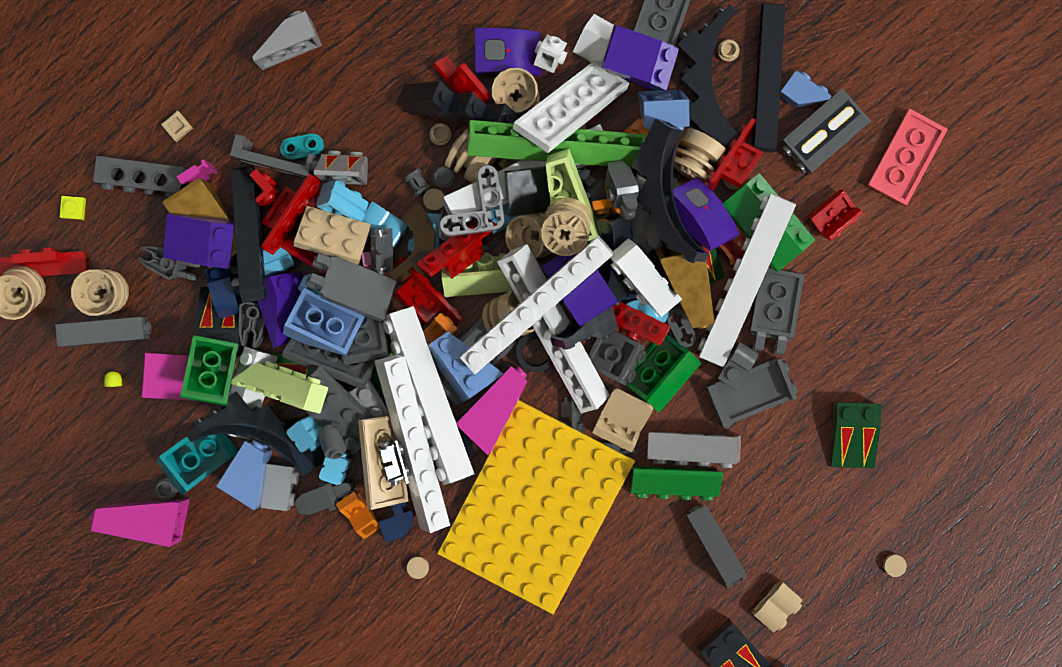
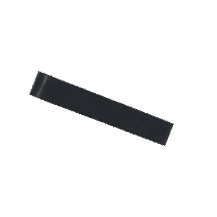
[752,3,785,153]
[231,165,267,303]

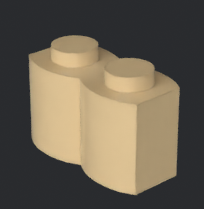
[752,580,803,633]

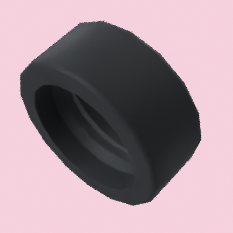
[515,331,553,372]

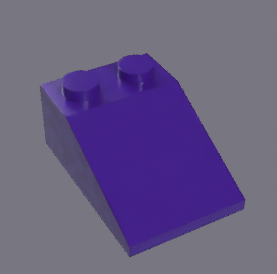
[601,25,679,91]
[163,213,235,269]
[542,253,618,326]
[258,271,303,347]

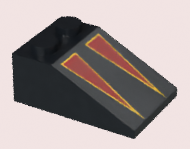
[195,287,244,352]
[697,619,772,667]

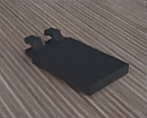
[504,166,591,217]

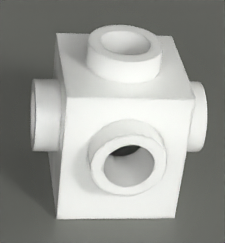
[534,34,567,73]

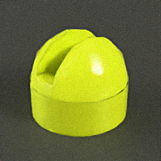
[104,372,122,387]

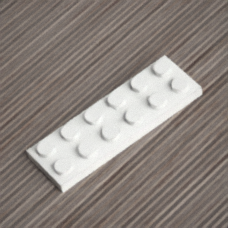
[513,61,629,153]

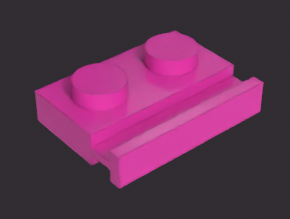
[177,159,218,186]

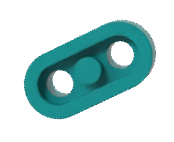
[280,134,325,161]

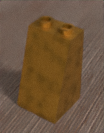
[163,178,237,269]
[655,236,715,329]

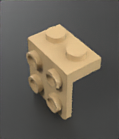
[592,389,653,452]

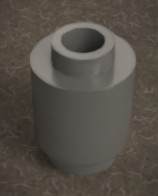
[318,425,346,459]

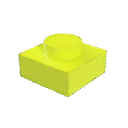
[60,196,86,220]

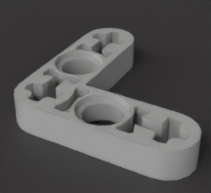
[439,165,504,236]

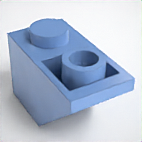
[780,70,831,108]

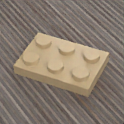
[294,206,371,265]

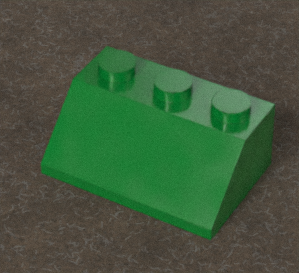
[626,335,701,413]

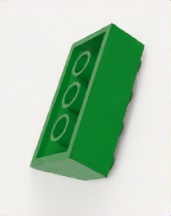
[723,173,815,273]
[630,466,723,500]

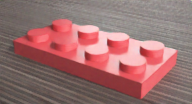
[867,109,948,206]

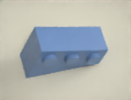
[428,332,503,402]

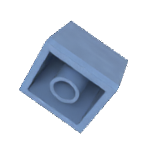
[216,439,272,510]

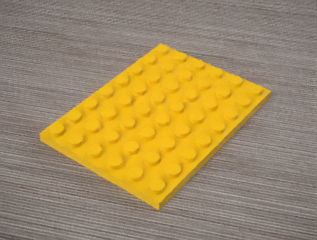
[438,399,635,615]

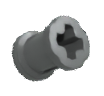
[404,169,432,198]

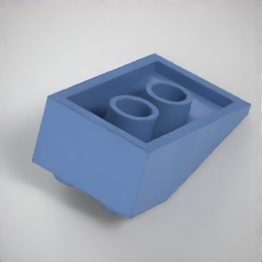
[638,89,689,131]
[283,288,365,356]

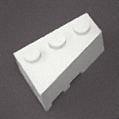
[610,238,682,317]

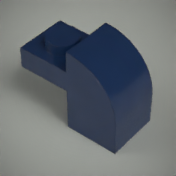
[205,267,239,319]
[379,502,415,543]

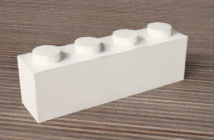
[227,347,278,440]

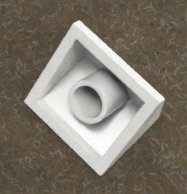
[573,14,614,65]

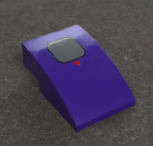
[475,28,541,76]
[673,178,739,251]

